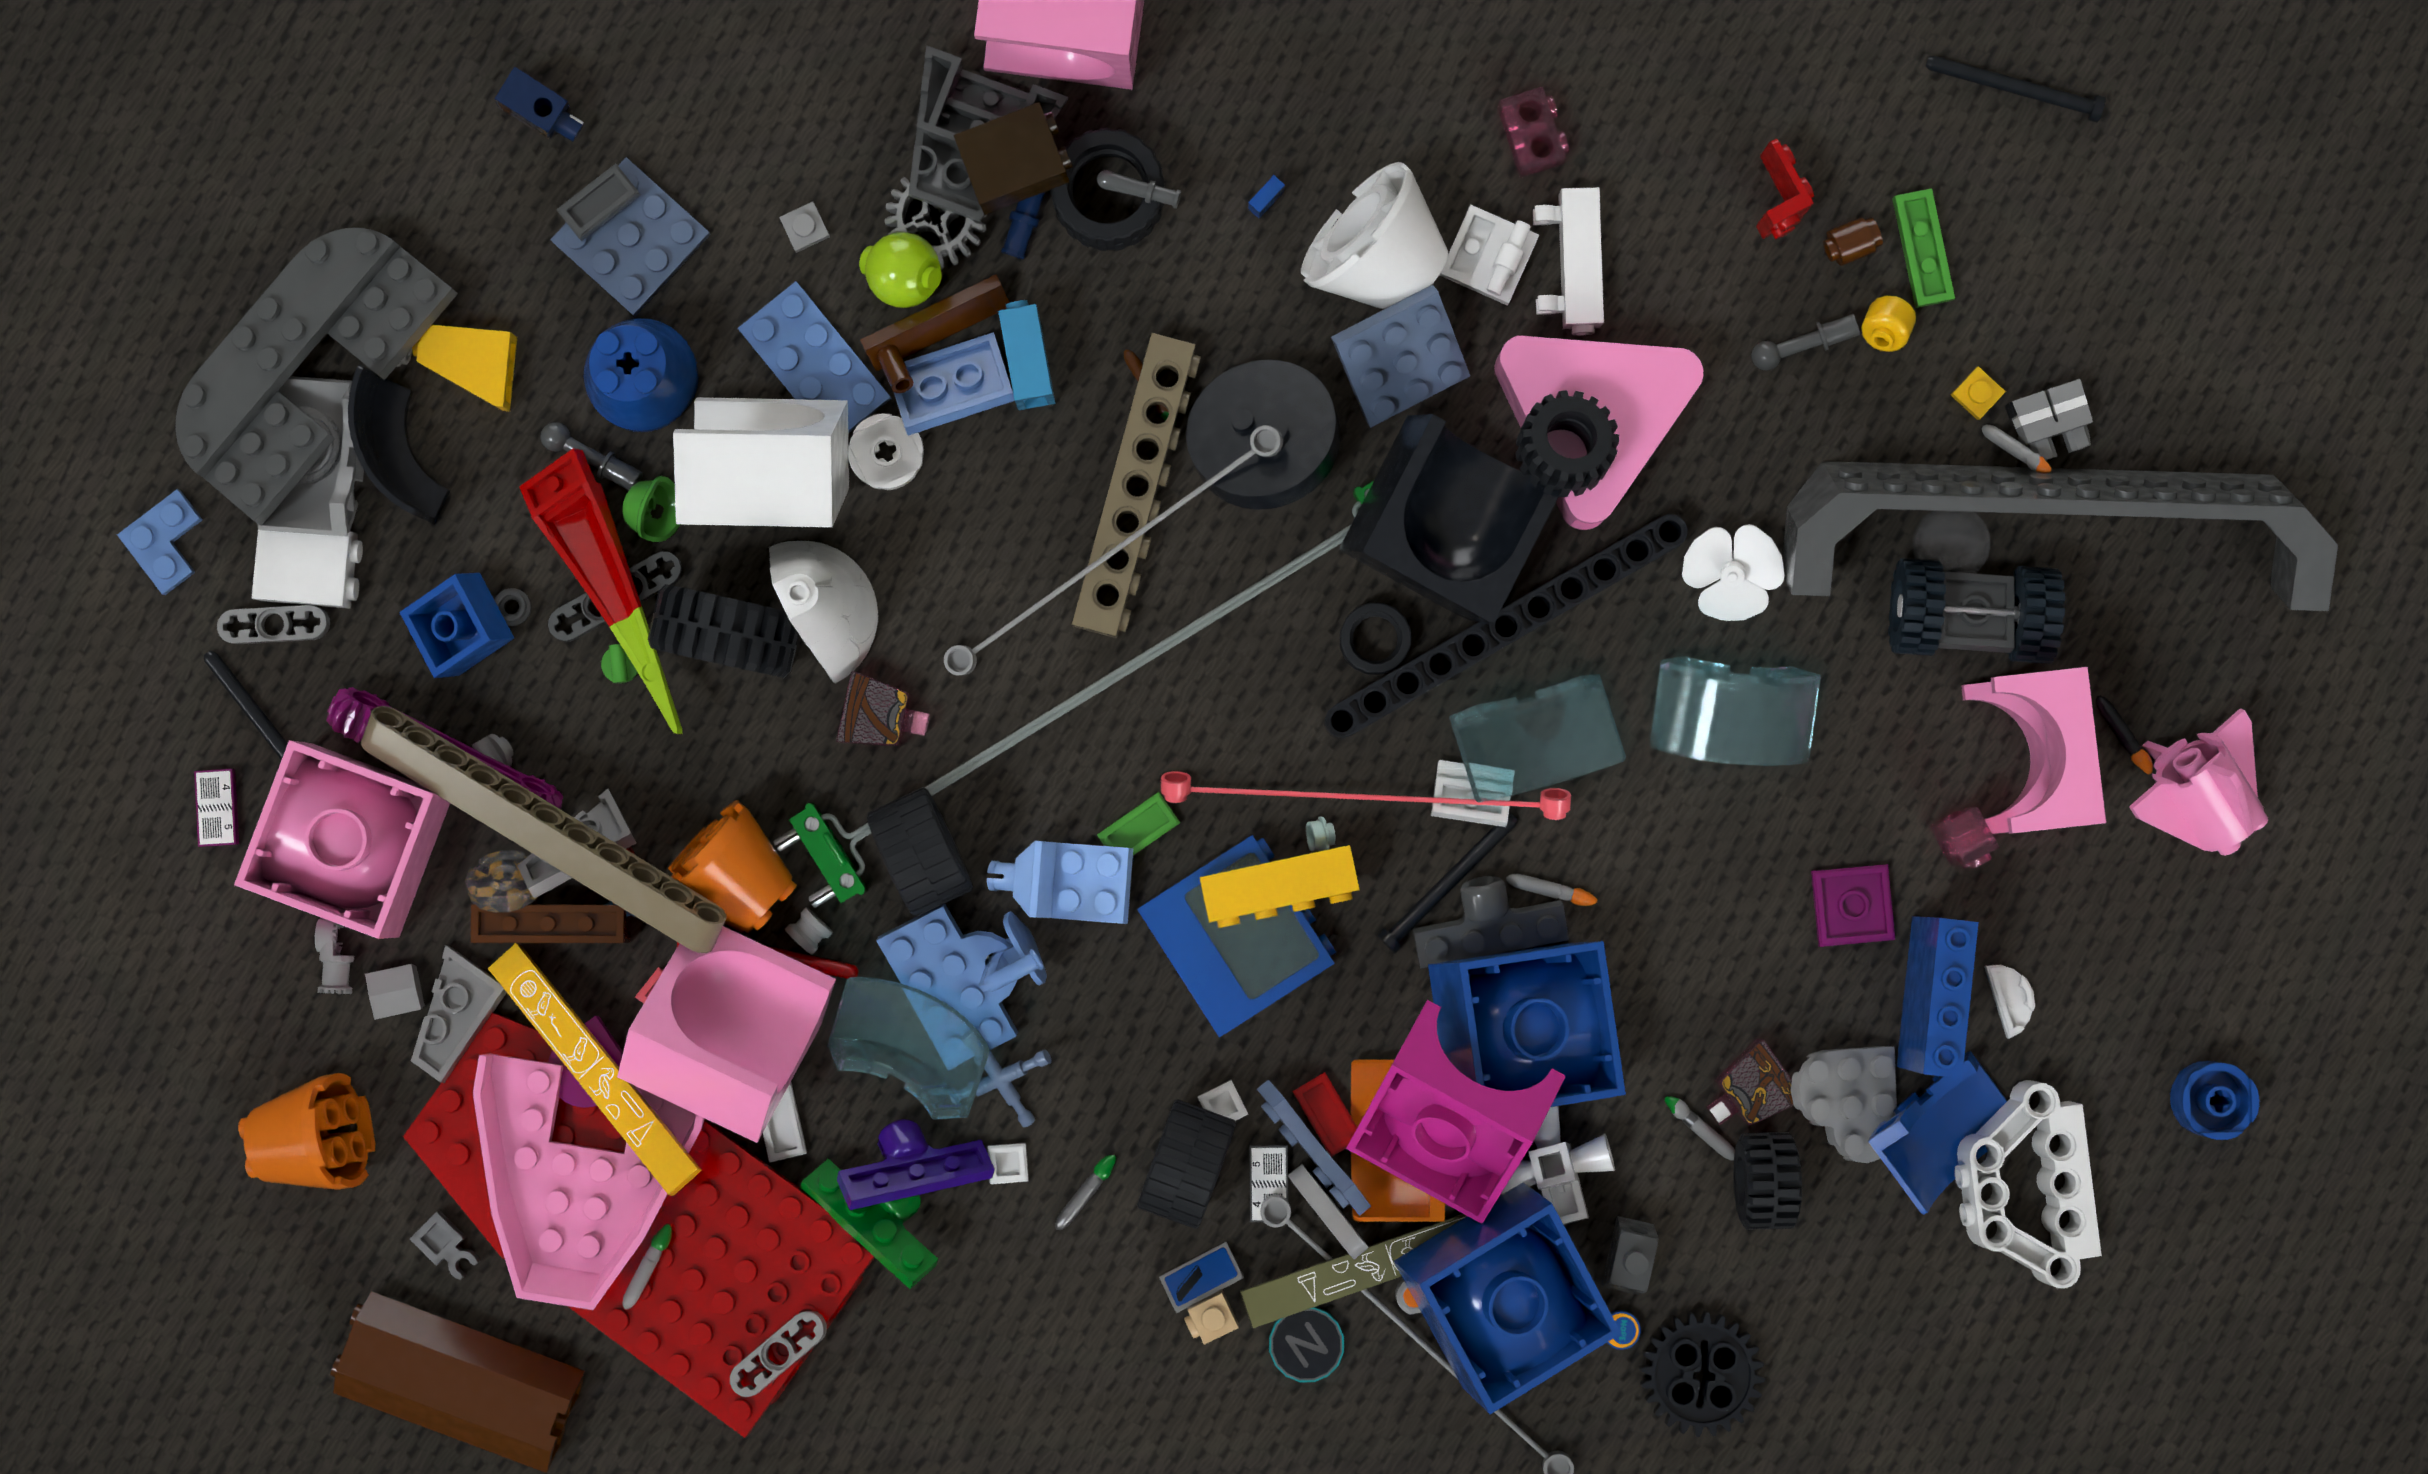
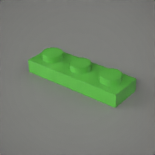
[1892,188,1955,308]

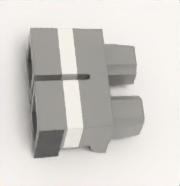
[2005,379,2093,461]

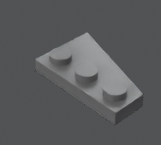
[517,789,636,898]
[411,945,507,1083]

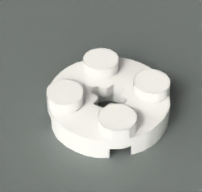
[848,413,924,490]

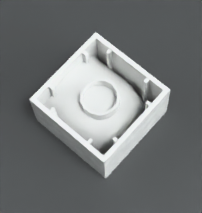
[673,397,849,527]

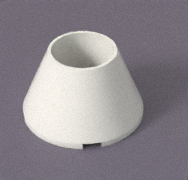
[1301,162,1448,309]

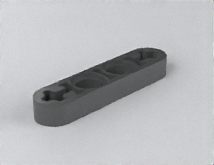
[548,551,683,642]

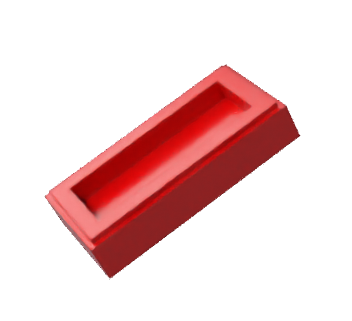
[1292,1072,1358,1157]

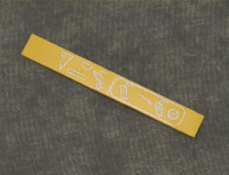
[488,943,702,1196]

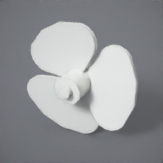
[1682,524,1785,621]

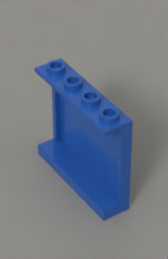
[1897,916,1979,1079]

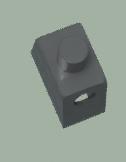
[1601,1216,1659,1295]

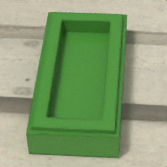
[1097,792,1180,856]

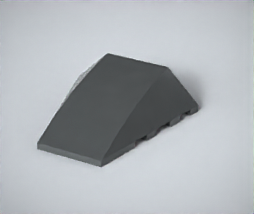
[909,45,1068,222]

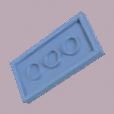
[738,281,892,433]

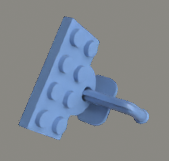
[876,904,1047,1070]

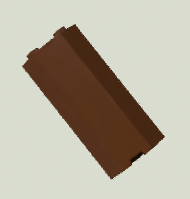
[330,1291,585,1473]

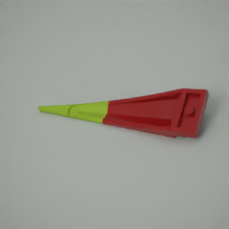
[519,448,683,734]

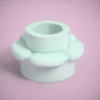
[1306,816,1336,852]

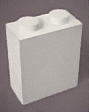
[252,529,363,609]

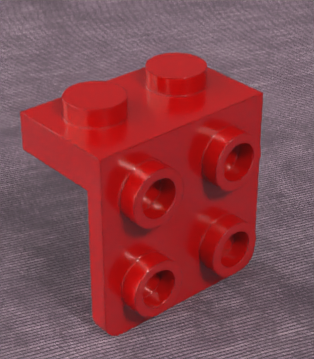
[1756,138,1814,240]

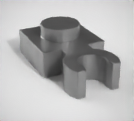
[410,1210,480,1280]

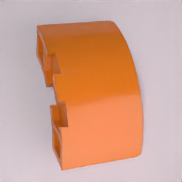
[1351,1060,1445,1222]

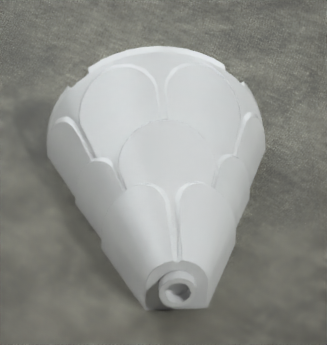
[769,541,878,684]

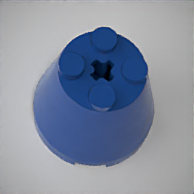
[584,318,698,432]

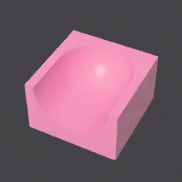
[974,0,1144,90]
[234,740,450,939]
[617,926,836,1143]

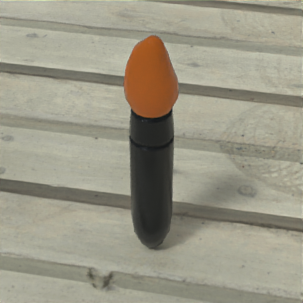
[2096,695,2153,774]

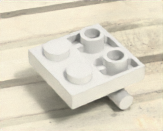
[1439,205,1539,306]

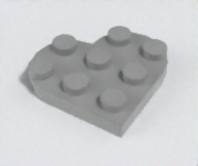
[1791,1046,1897,1163]

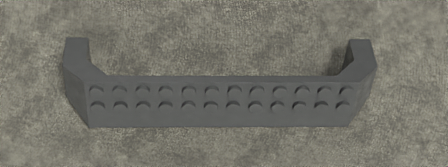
[1782,461,2338,611]

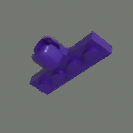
[837,1119,995,1210]

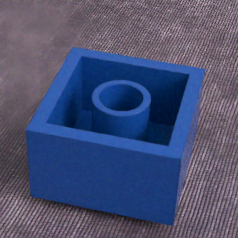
[399,573,514,678]

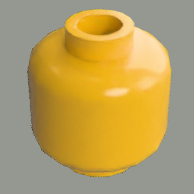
[1861,296,1916,352]

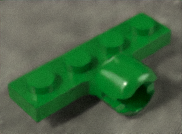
[800,1159,938,1289]

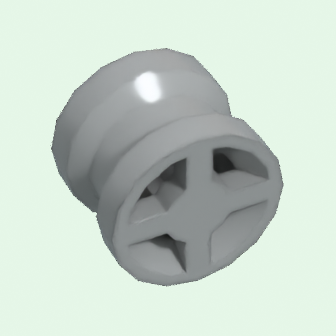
[785,907,833,955]

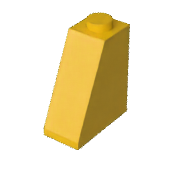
[412,325,517,411]

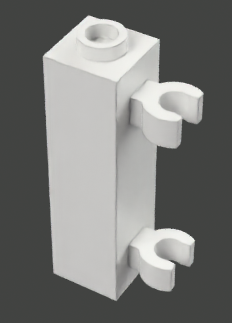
[1533,187,1604,336]

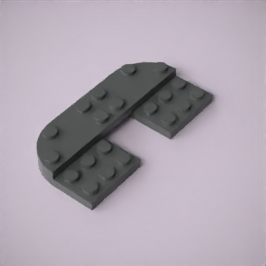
[176,228,458,526]

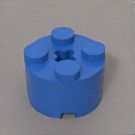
[2170,1061,2259,1140]

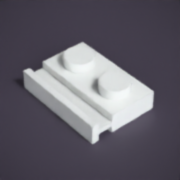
[1431,760,1514,827]

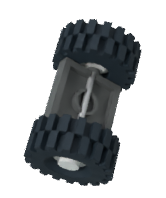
[1888,558,2065,664]

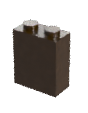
[953,102,1073,215]

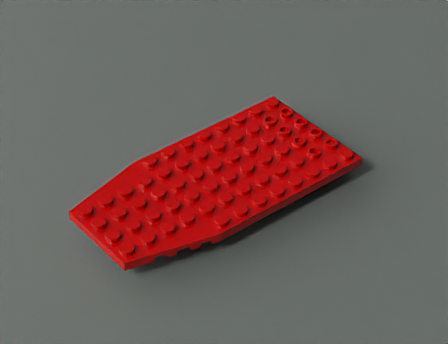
[403,1012,875,1438]

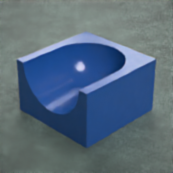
[1428,941,1626,1107]
[1394,1182,1621,1414]

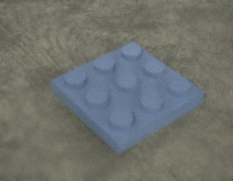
[550,157,711,317]
[1331,285,1470,428]

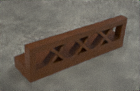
[471,904,630,943]

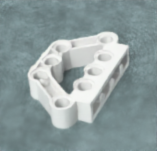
[1955,1080,2102,1289]

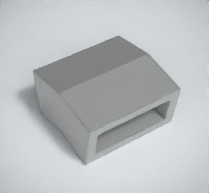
[365,964,425,1020]

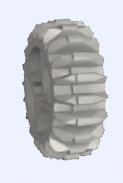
[885,177,987,269]

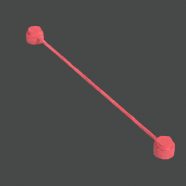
[1161,771,1571,820]

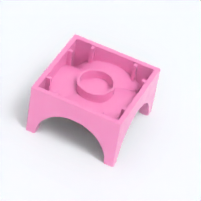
[1961,667,2106,835]

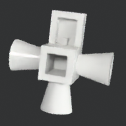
[1501,1106,1615,1225]

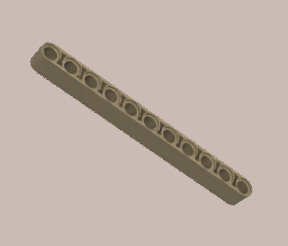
[361,706,726,953]

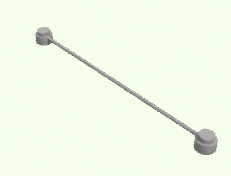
[944,425,1283,675]
[1260,1195,1574,1474]

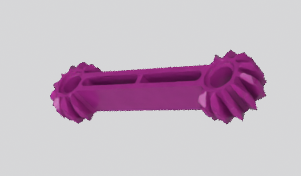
[326,687,563,809]

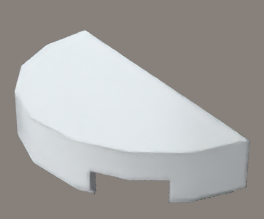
[1984,965,2035,1039]

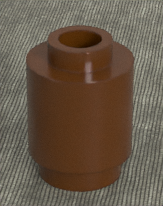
[1823,217,1883,266]

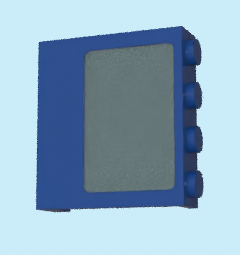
[1137,835,1336,1038]

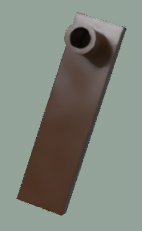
[860,275,1010,393]

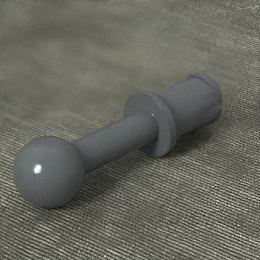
[1751,314,1860,371]
[540,422,643,491]

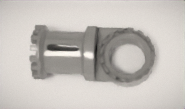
[315,918,354,994]

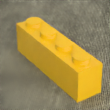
[1199,845,1360,928]

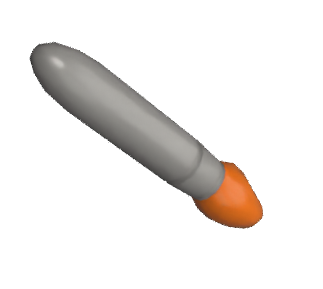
[1506,874,1598,906]

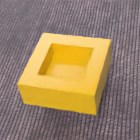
[1951,366,2006,420]

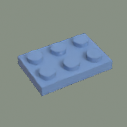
[894,332,1015,436]

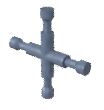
[948,1029,1051,1127]

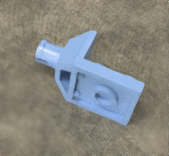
[987,841,1133,924]

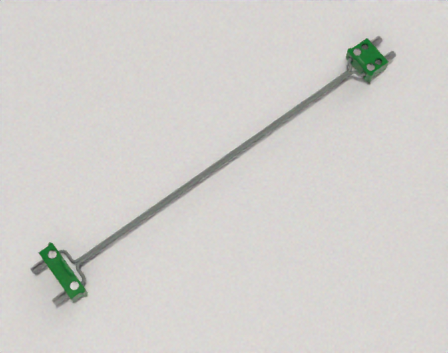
[774,481,1374,908]

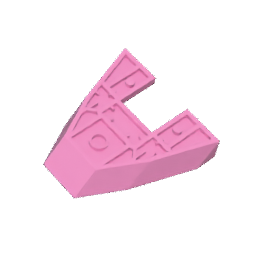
[473,1053,705,1310]

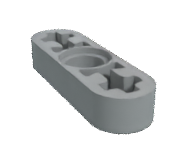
[217,605,330,644]
[1287,1164,1369,1260]
[730,1310,827,1397]

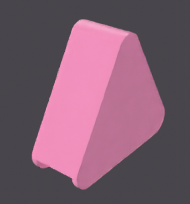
[1494,336,1703,530]

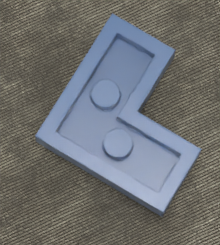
[117,489,203,595]

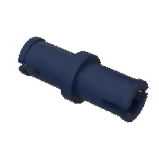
[1001,192,1045,259]

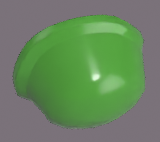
[622,476,681,542]

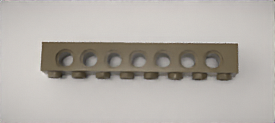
[1072,333,1201,638]

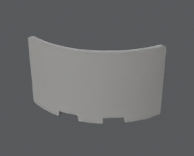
[257,376,364,536]

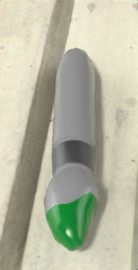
[1664,1096,1735,1161]

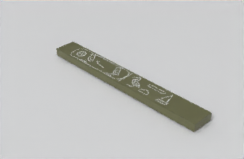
[1240,1213,1467,1328]

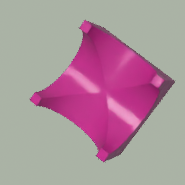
[1346,1000,1566,1224]

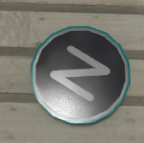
[1269,1307,1344,1382]

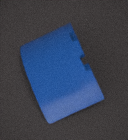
[1868,1051,2007,1215]

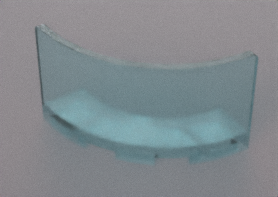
[1650,656,1821,766]
[1449,674,1626,802]
[827,977,989,1120]

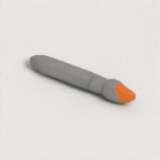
[1982,424,2052,473]

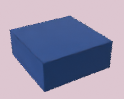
[1248,175,1285,219]

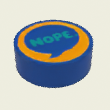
[1607,1310,1641,1350]

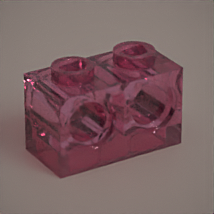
[1497,87,1569,178]
[1929,807,1999,869]

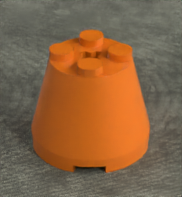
[668,800,797,933]
[238,1073,376,1190]

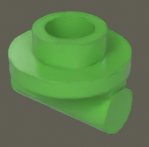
[601,644,638,683]

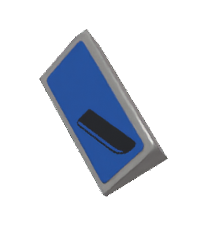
[1159,1242,1244,1313]

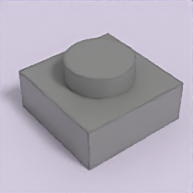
[779,202,830,253]

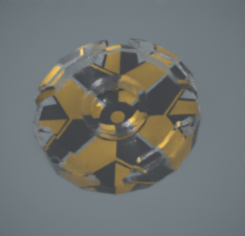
[466,850,537,913]

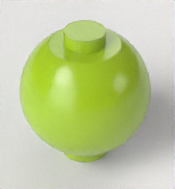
[859,232,942,308]

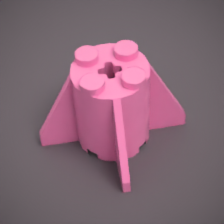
[2129,709,2268,856]

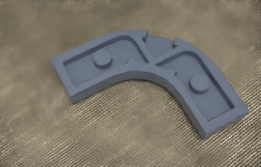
[1257,1080,1371,1216]

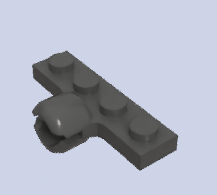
[1413,876,1569,969]

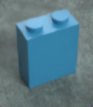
[998,300,1056,410]

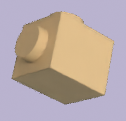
[1184,1289,1239,1345]

